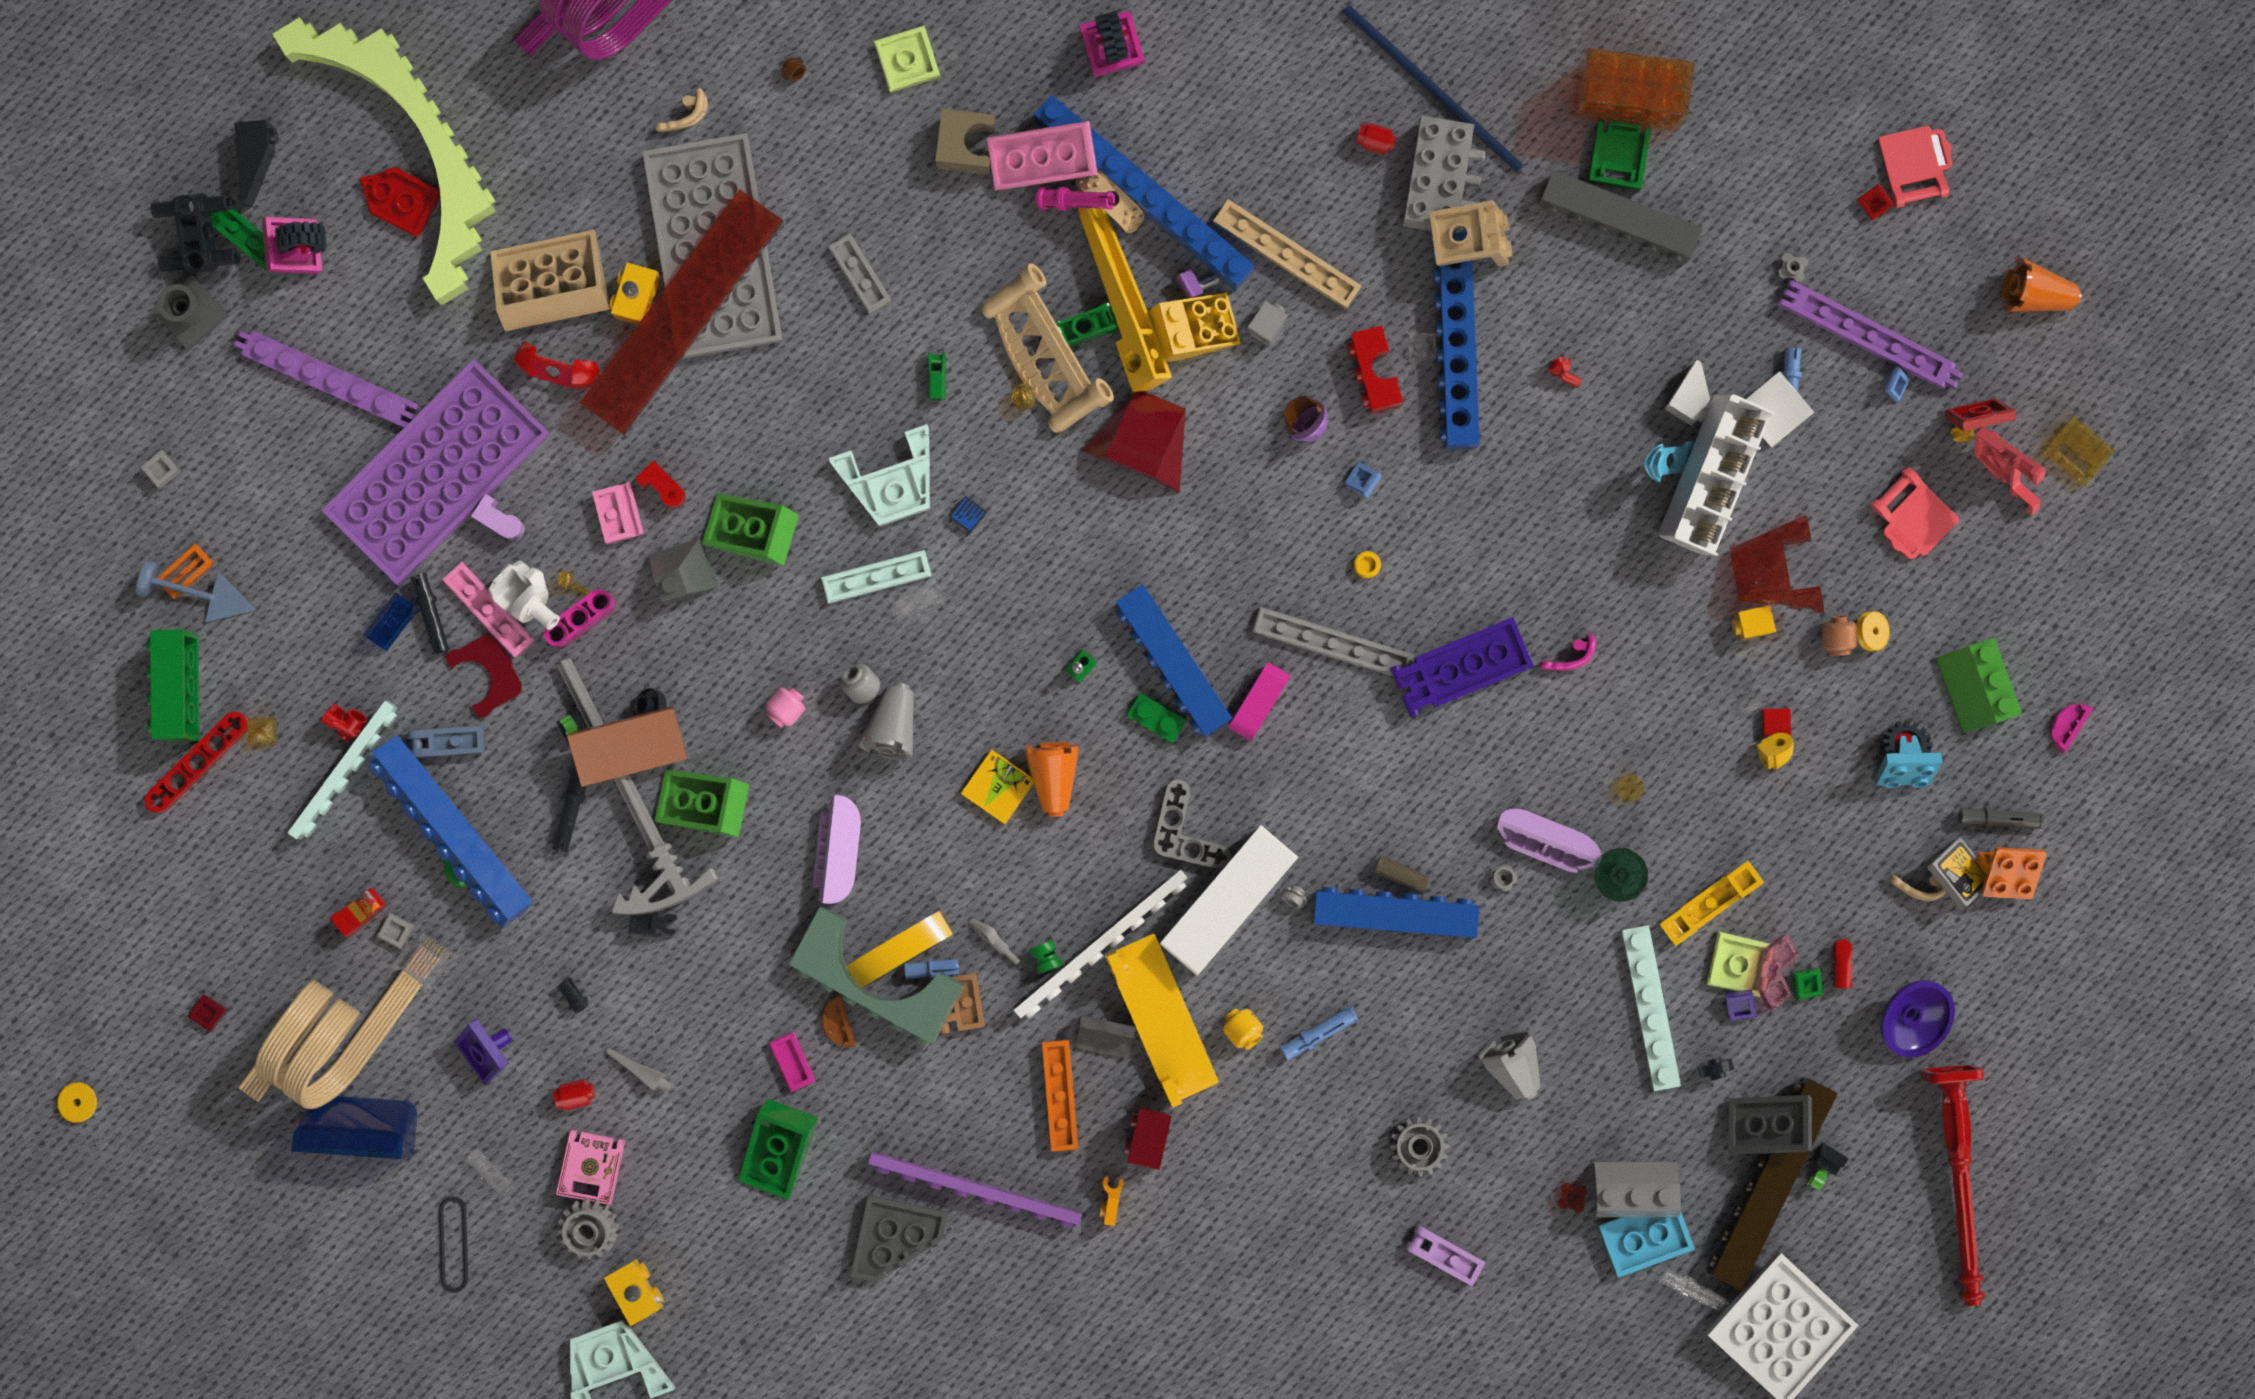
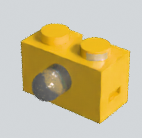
[609,262,661,327]
[604,1259,664,1326]

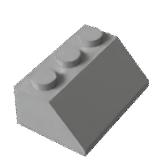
[1594,1162,1681,1217]

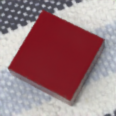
[188,994,227,1032]

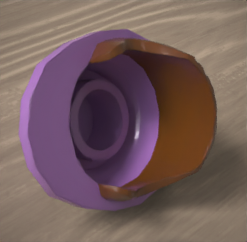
[1283,395,1328,442]

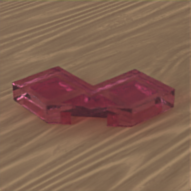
[1756,934,1801,1010]

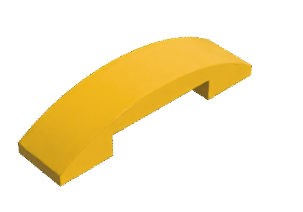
[1659,860,1764,946]
[846,911,953,988]

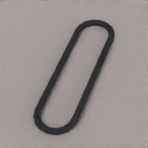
[439,1196,468,1292]

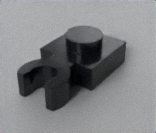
[628,911,677,937]

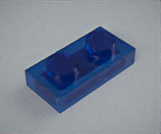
[363,592,419,651]

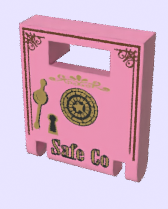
[556,1130,625,1205]

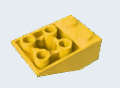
[1148,293,1241,362]

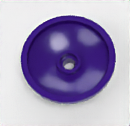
[1880,980,1955,1057]

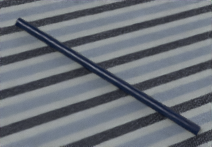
[1343,5,1524,173]

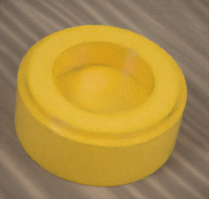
[1354,551,1381,579]

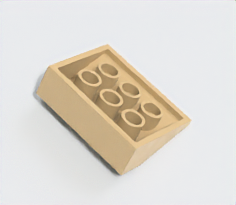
[490,229,610,331]

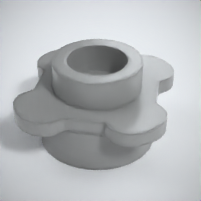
[1778,253,1808,282]

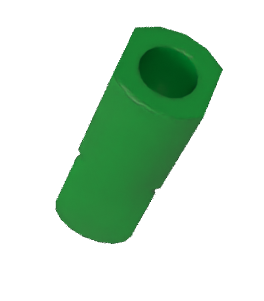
[927,352,946,401]

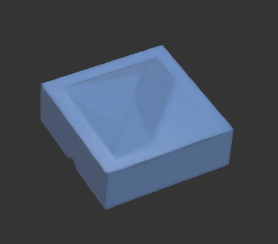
[1344,462,1382,498]

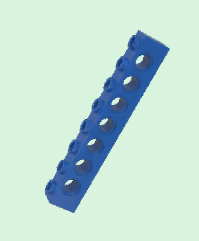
[1432,233,1480,449]

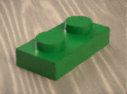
[1127,693,1187,744]

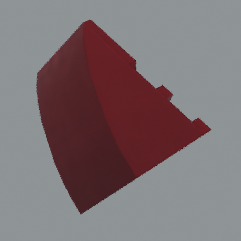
[1081,391,1186,492]

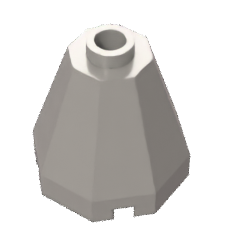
[1478,1030,1541,1101]

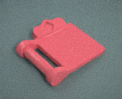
[1878,126,1952,208]
[1870,467,1959,559]

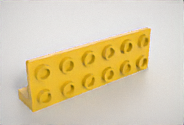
[1105,934,1219,1108]

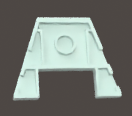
[829,424,930,527]
[570,1319,675,1399]

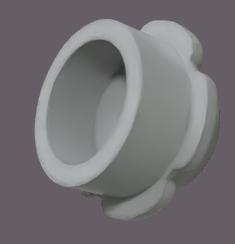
[1491,865,1517,891]
[1281,885,1307,909]

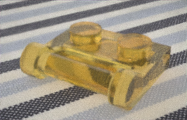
[2041,416,2115,488]

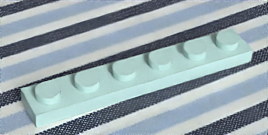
[288,701,398,839]
[1621,925,1681,1091]

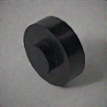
[1697,1057,1735,1080]

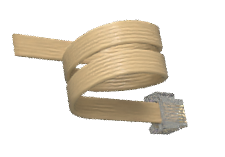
[238,932,453,1109]

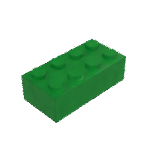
[146,629,200,743]

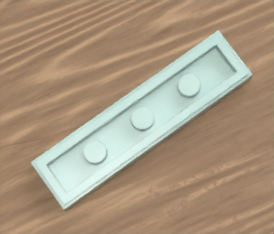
[821,550,932,604]

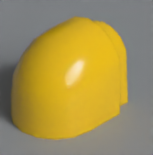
[1757,733,1794,770]

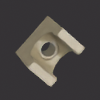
[935,109,996,175]

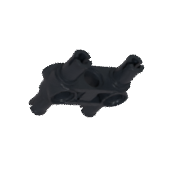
[150,193,241,273]

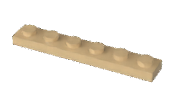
[1213,199,1362,310]

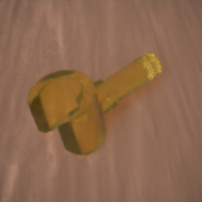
[558,571,592,596]

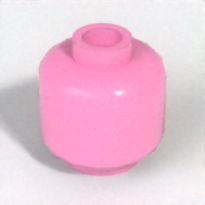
[765,687,805,728]

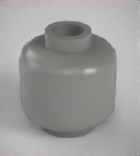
[840,664,880,704]

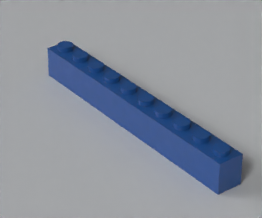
[1034,94,1254,291]

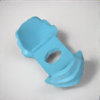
[1644,441,1694,482]

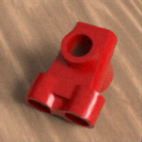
[320,703,368,742]

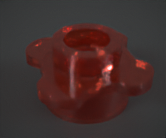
[1558,1183,1587,1213]

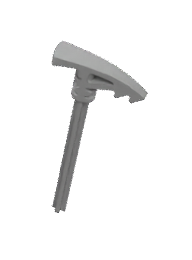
[556,658,719,915]

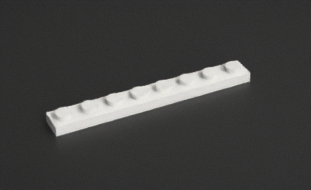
[1014,870,1187,1019]

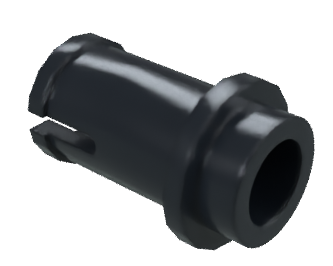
[557,978,589,1014]

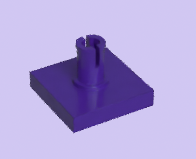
[453,1019,512,1085]

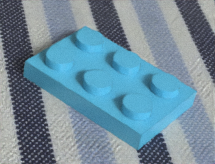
[1597,1213,1695,1278]

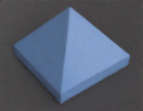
[1882,367,1910,403]

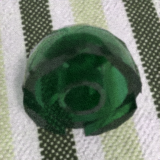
[1593,848,1648,902]

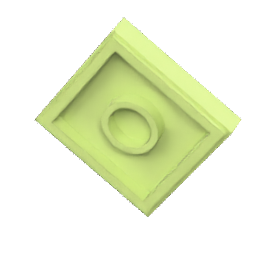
[874,26,940,93]
[1706,932,1772,997]

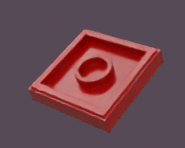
[1945,398,2016,431]

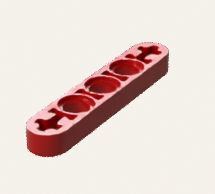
[144,711,250,813]

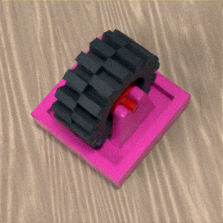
[1079,11,1145,78]
[262,217,327,274]

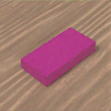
[769,1032,816,1093]

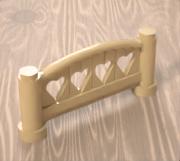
[981,263,1114,433]

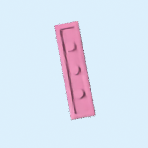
[442,561,535,658]

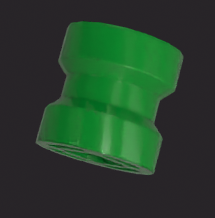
[1028,940,1063,975]

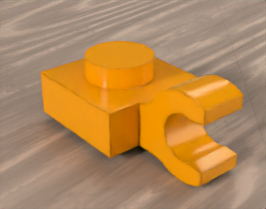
[1099,1176,1124,1226]

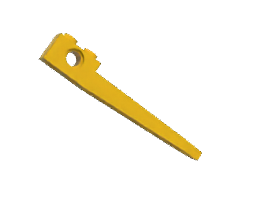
[1076,189,1172,392]

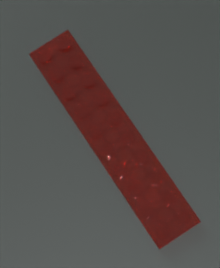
[580,189,784,435]

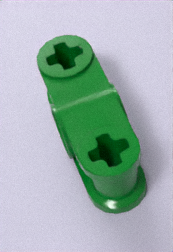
[1055,302,1120,349]

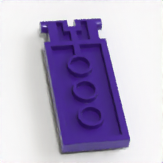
[1390,617,1534,718]

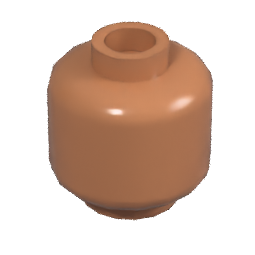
[1821,615,1857,656]

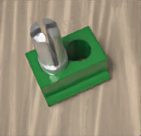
[1064,649,1097,683]

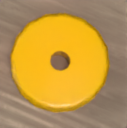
[1856,611,1890,652]
[57,1082,97,1123]

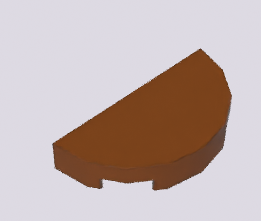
[822,994,857,1047]

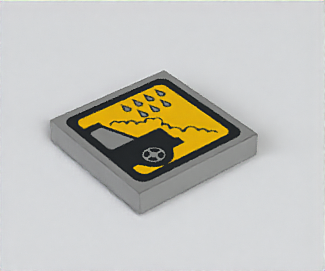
[1927,837,1986,910]

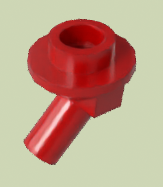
[1546,356,1582,388]

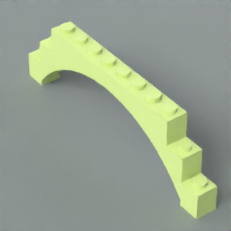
[273,17,496,305]

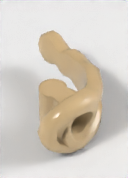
[655,88,708,133]
[1889,875,1947,901]

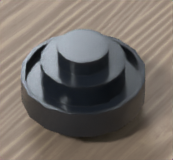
[633,688,667,716]

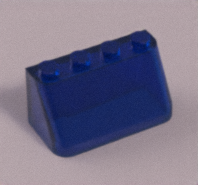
[291,1096,417,1159]

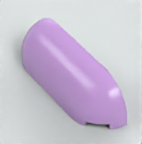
[813,795,861,904]
[1497,809,1601,873]

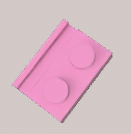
[592,482,644,545]

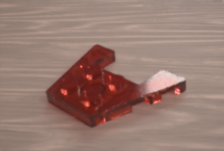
[1730,516,1824,613]

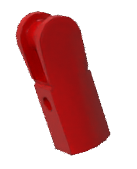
[1833,939,1852,988]

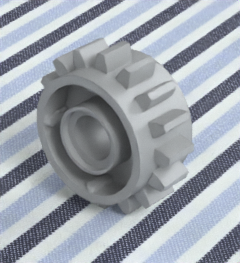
[1389,1116,1450,1177]
[557,1198,619,1259]

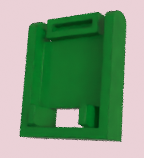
[1588,119,1651,191]

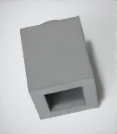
[1247,301,1288,346]

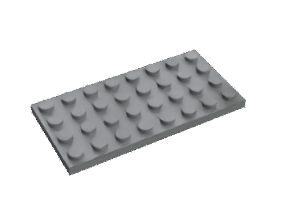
[642,133,783,360]

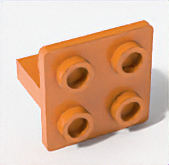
[1976,847,2047,899]

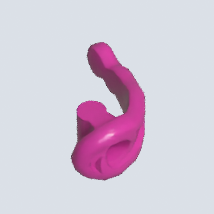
[1539,633,1596,671]

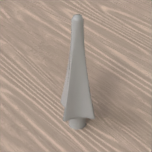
[606,1048,672,1093]

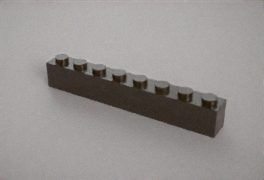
[1707,1077,1838,1290]

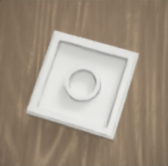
[1746,372,1814,447]

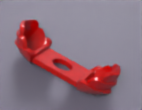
[513,341,600,390]

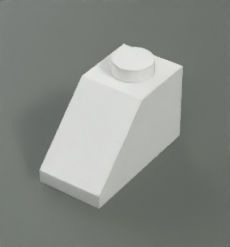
[1665,360,1710,426]

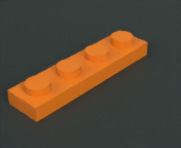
[1042,1040,1079,1152]

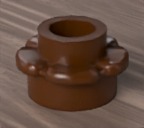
[782,57,806,83]

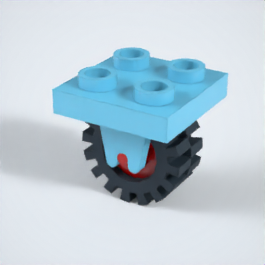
[1875,721,1943,788]

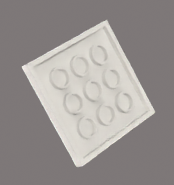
[1705,1251,1859,1399]

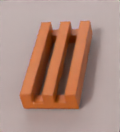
[157,543,215,600]

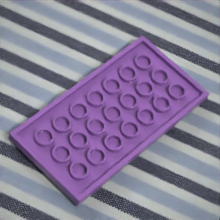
[321,359,551,586]

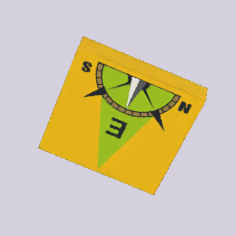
[961,750,1034,824]

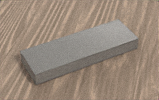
[828,233,892,315]

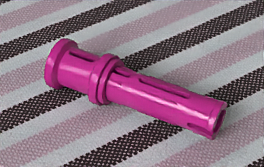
[1036,186,1115,211]

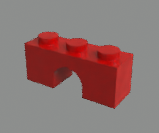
[1346,325,1403,414]

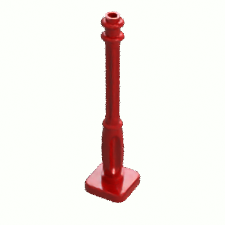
[1920,1065,1985,1306]

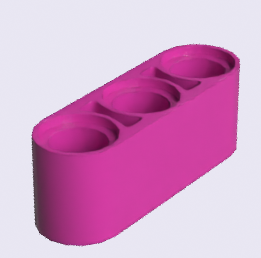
[544,589,615,648]
[1228,662,1291,742]

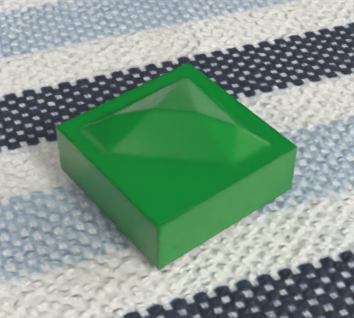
[1791,967,1823,1000]

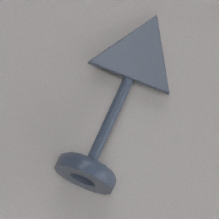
[136,560,256,622]

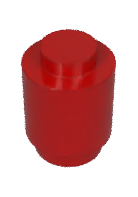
[1356,122,1397,155]
[553,1078,596,1111]

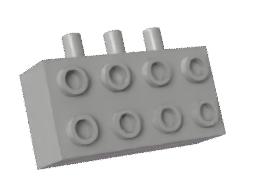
[1402,116,1485,233]

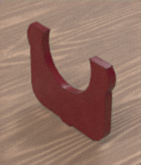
[445,635,522,717]

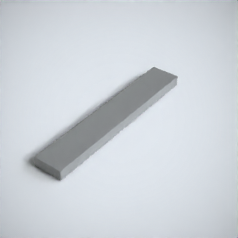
[1252,607,1414,677]

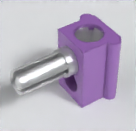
[1175,269,1219,299]

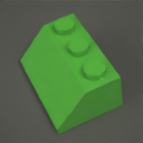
[1936,637,2022,734]

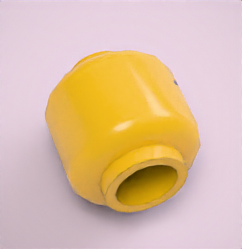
[1223,1009,1263,1050]

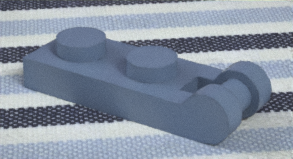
[408,725,485,758]

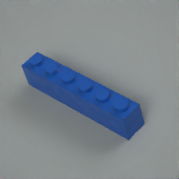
[1114,584,1233,738]
[1313,887,1480,938]

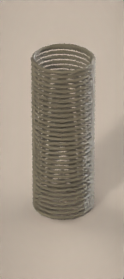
[1373,855,1430,895]

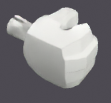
[489,560,560,630]

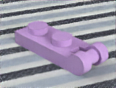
[1404,1224,1485,1287]

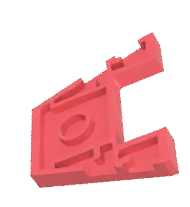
[1974,427,2045,516]

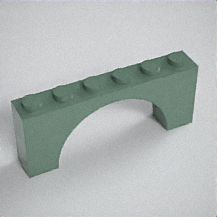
[789,907,966,1045]

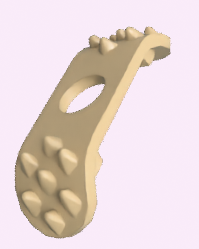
[1076,169,1144,233]

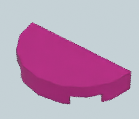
[2050,704,2093,753]

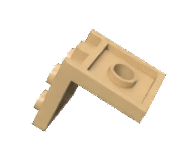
[1429,200,1512,267]

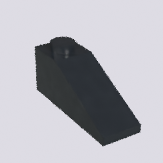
[234,120,278,207]

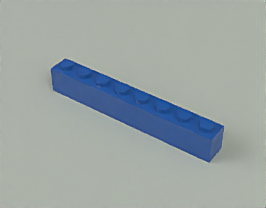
[367,735,533,928]

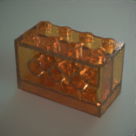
[1572,48,1695,131]

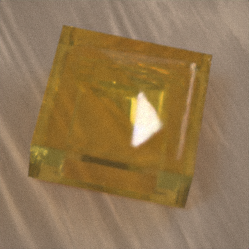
[248,718,277,746]

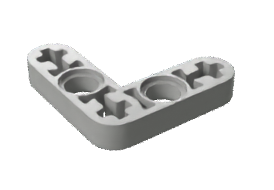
[1154,779,1231,869]

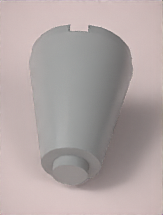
[859,682,914,760]

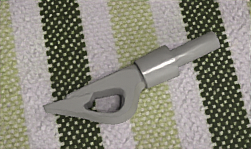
[969,918,1021,965]

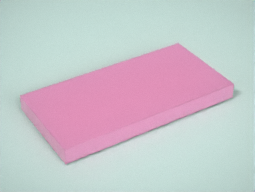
[986,121,1098,191]

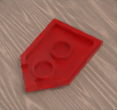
[359,167,441,238]

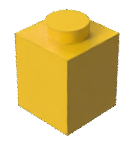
[1731,605,1776,641]

